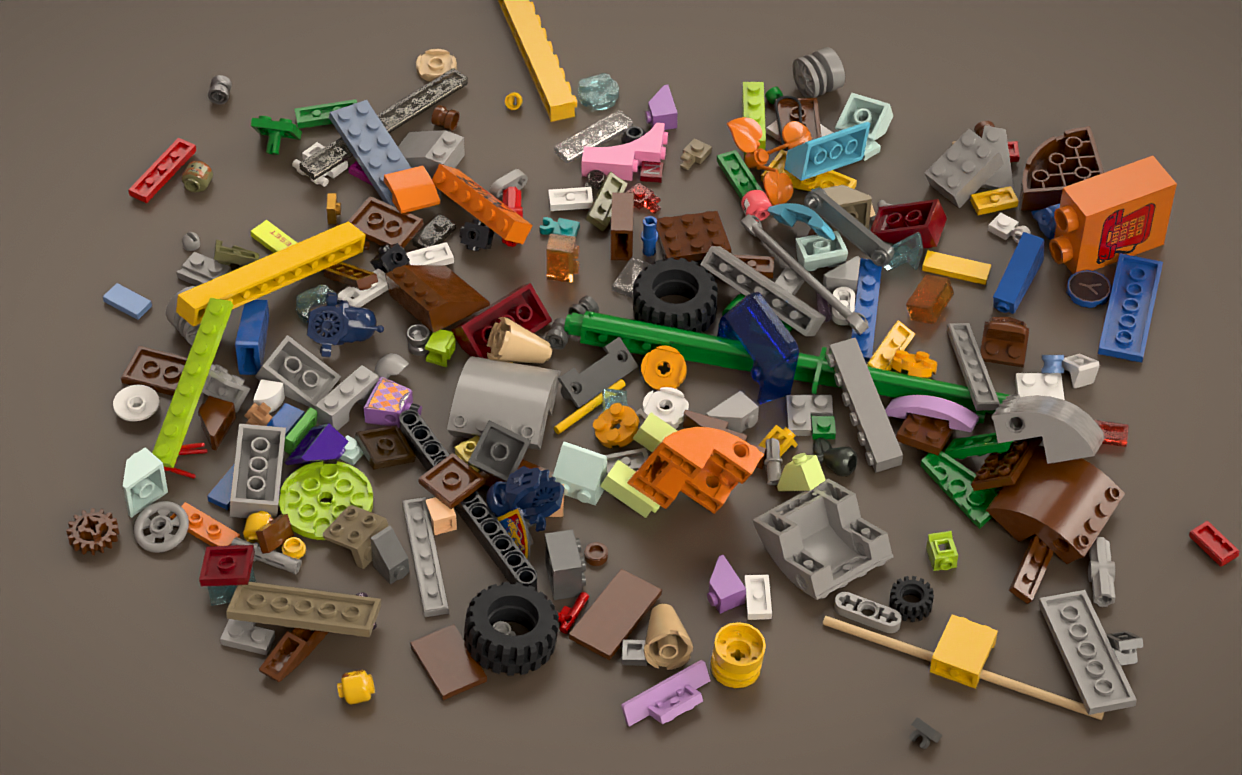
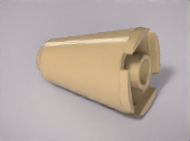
[487,317,552,364]
[644,604,693,670]

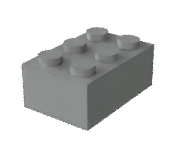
[925,129,1004,208]

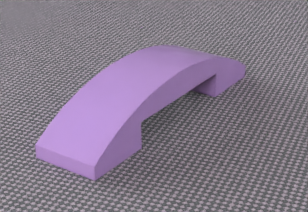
[885,395,979,432]

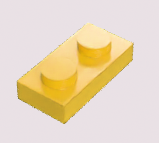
[970,186,1019,215]

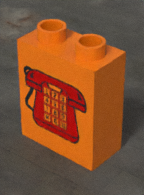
[1049,156,1177,274]

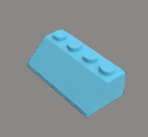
[784,122,871,181]

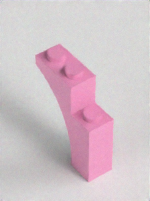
[581,123,668,181]

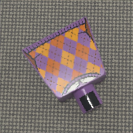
[364,377,422,427]

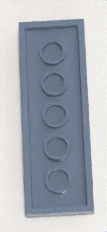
[329,100,411,208]

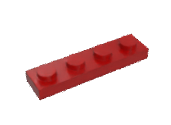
[128,138,196,203]

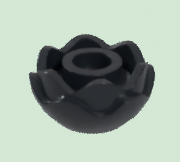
[621,126,646,144]

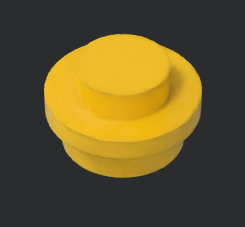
[282,537,306,559]

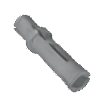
[231,537,302,574]

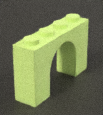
[600,413,678,518]

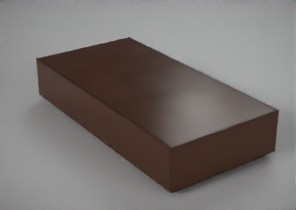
[256,514,294,554]

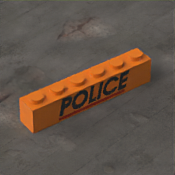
[432,164,533,244]

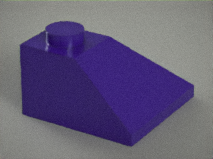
[284,423,349,465]

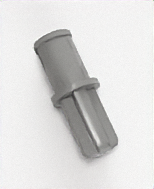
[764,438,783,485]

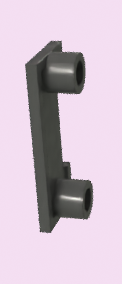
[558,337,639,408]

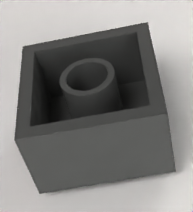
[468,420,531,482]
[545,529,586,600]

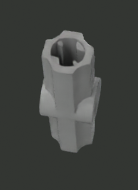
[1088,537,1115,607]

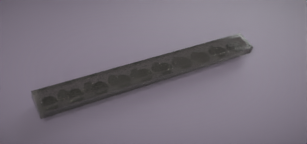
[300,68,468,180]

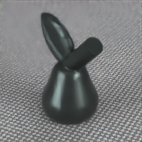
[813,438,858,477]

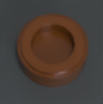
[584,542,608,566]

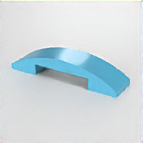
[767,203,835,241]

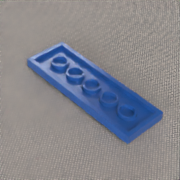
[1098,253,1163,363]

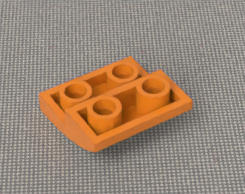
[384,166,440,214]

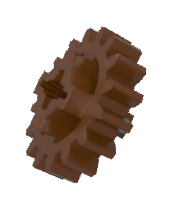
[66,508,120,555]

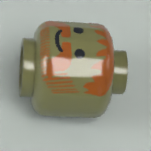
[182,161,213,193]

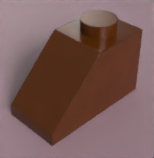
[198,396,236,451]

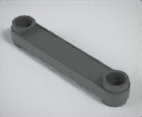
[804,188,895,267]

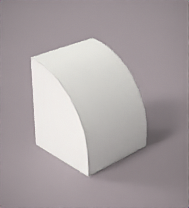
[253,379,285,413]

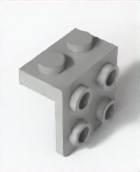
[202,364,250,413]

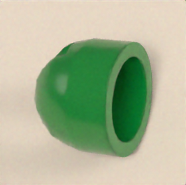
[765,86,783,105]

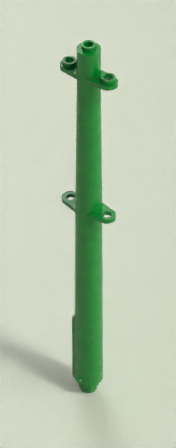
[564,311,1009,425]

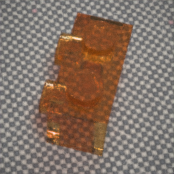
[546,234,580,283]
[906,274,954,324]

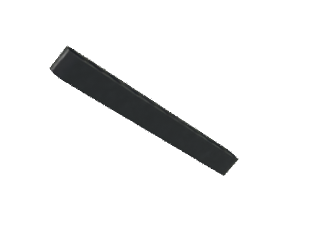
[399,410,537,591]

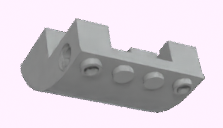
[447,356,561,450]
[991,394,1105,464]
[753,478,893,600]

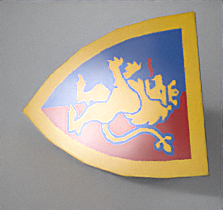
[497,508,536,561]

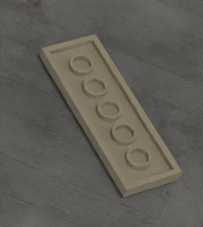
[226,582,381,637]

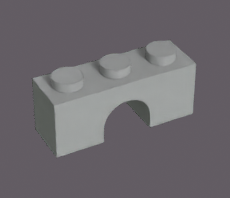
[315,365,379,431]

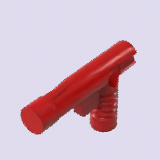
[557,592,589,634]

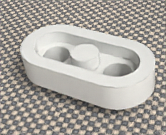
[832,287,855,325]

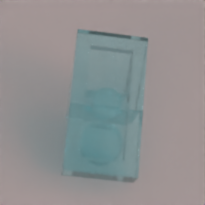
[884,232,923,271]

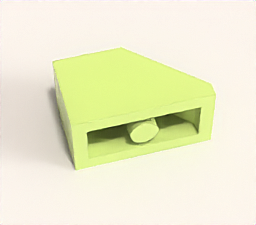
[777,453,826,491]

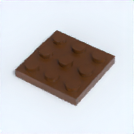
[656,211,731,262]

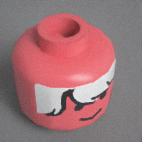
[741,190,772,222]

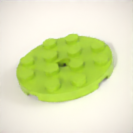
[279,461,373,540]

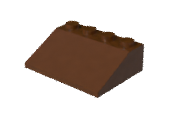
[385,265,490,333]

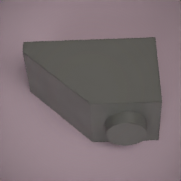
[370,526,409,584]

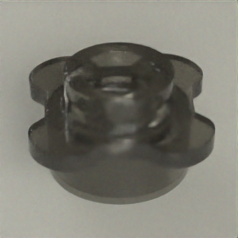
[585,170,606,190]

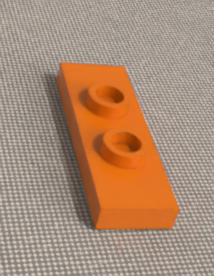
[170,502,240,546]

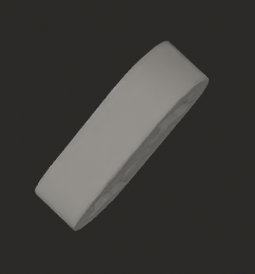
[490,169,528,201]

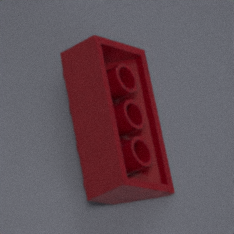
[451,283,552,359]

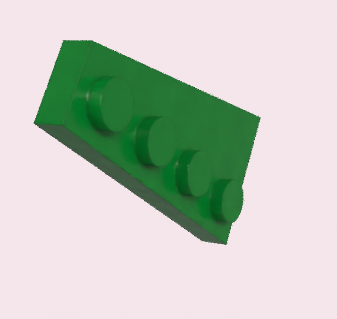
[921,451,999,529]

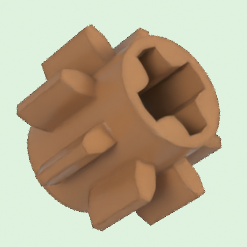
[244,402,273,426]

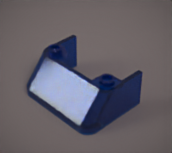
[717,292,799,404]

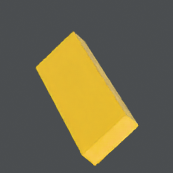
[922,250,991,285]
[867,320,915,371]

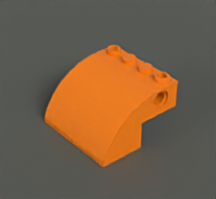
[627,427,764,514]

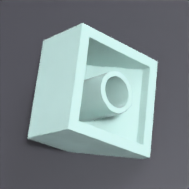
[835,93,893,141]
[795,231,848,271]
[553,442,607,506]
[123,447,168,518]

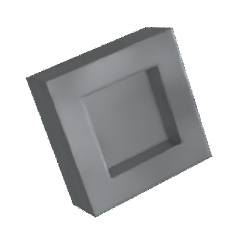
[622,640,647,666]

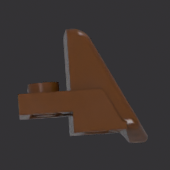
[980,317,1030,368]

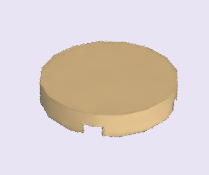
[416,49,457,82]

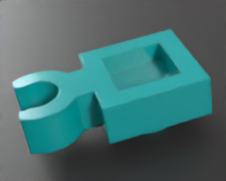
[540,217,580,243]

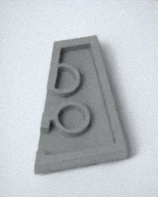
[981,126,1014,191]

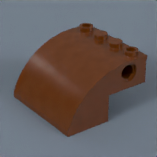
[986,446,1125,564]

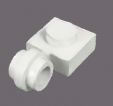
[988,213,1031,243]

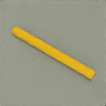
[554,379,626,434]

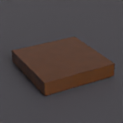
[419,453,485,509]

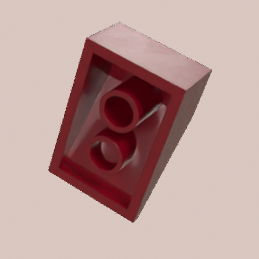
[870,199,947,249]

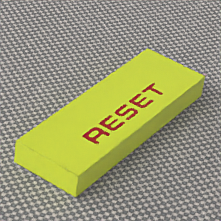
[251,220,297,253]

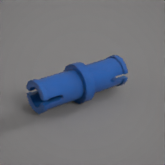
[641,216,658,256]

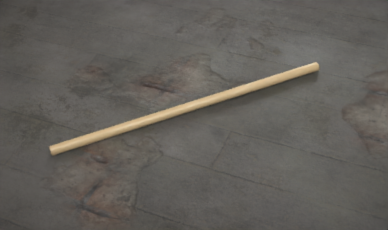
[823,616,1104,720]

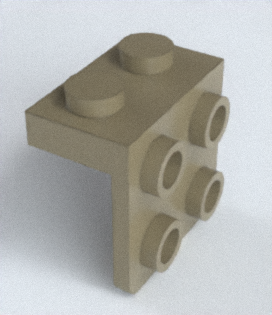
[323,505,389,569]

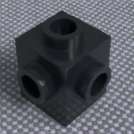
[459,219,495,251]
[370,243,410,274]

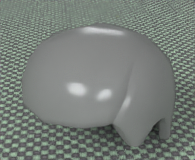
[374,353,409,379]

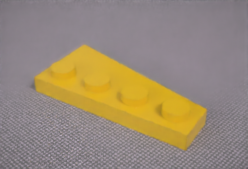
[761,150,857,191]

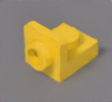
[758,424,798,457]

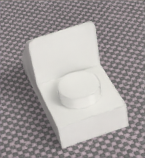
[1062,354,1100,388]

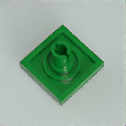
[251,116,302,155]

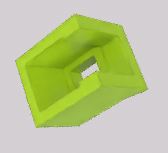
[425,329,456,367]
[926,531,958,571]

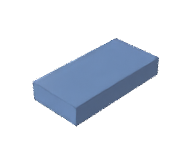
[103,283,152,320]

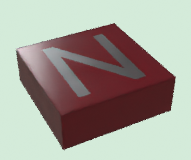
[640,161,663,183]

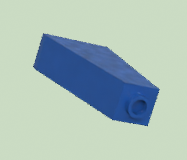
[993,232,1044,314]
[235,299,269,375]

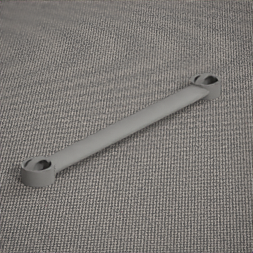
[740,214,869,335]

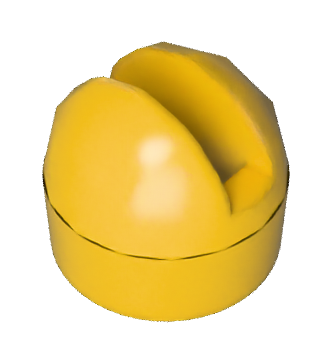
[505,92,523,110]

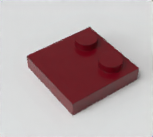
[199,545,255,587]

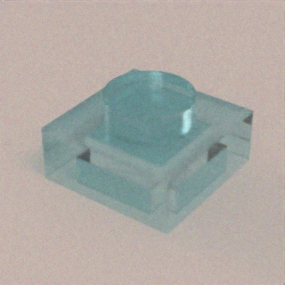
[602,388,627,412]

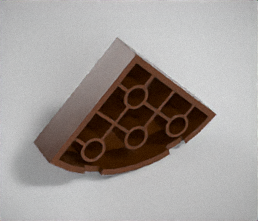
[1019,126,1104,211]

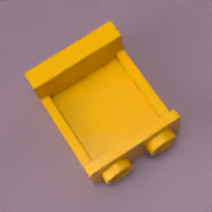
[930,615,998,689]

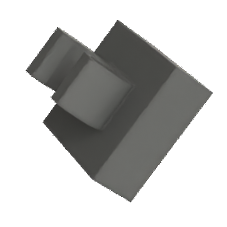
[909,717,942,749]

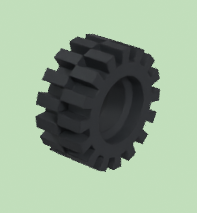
[889,576,934,622]

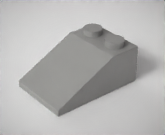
[398,130,465,178]
[255,335,341,410]

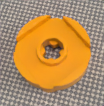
[641,346,687,391]
[891,350,938,377]
[593,403,640,448]

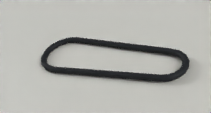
[774,95,802,152]

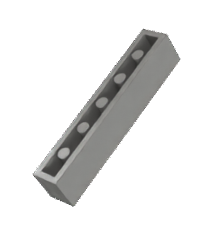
[700,246,826,336]
[826,337,903,473]

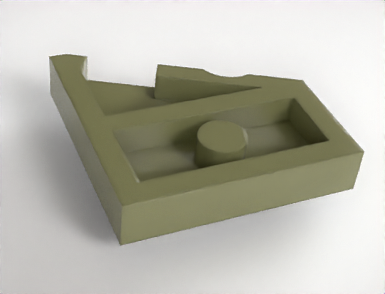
[214,239,259,267]

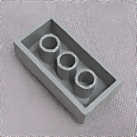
[230,424,286,519]

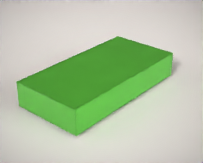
[284,407,318,454]

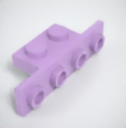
[621,660,710,727]

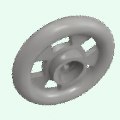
[134,501,189,553]

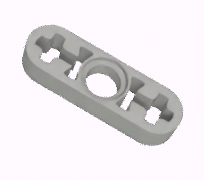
[834,592,901,633]

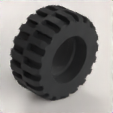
[633,258,718,333]
[464,582,559,676]

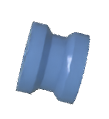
[1041,355,1064,373]

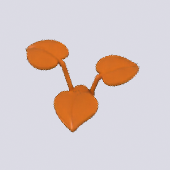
[727,117,812,206]

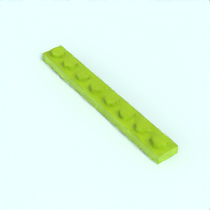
[152,298,234,468]

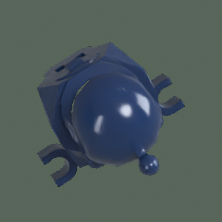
[306,292,384,357]
[486,466,565,532]

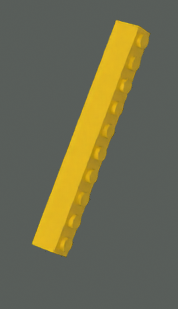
[497,0,577,122]
[176,221,366,327]

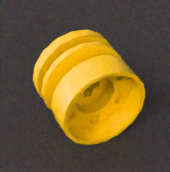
[710,622,766,688]

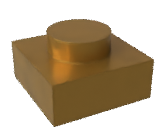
[326,193,341,224]

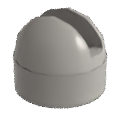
[182,232,200,251]

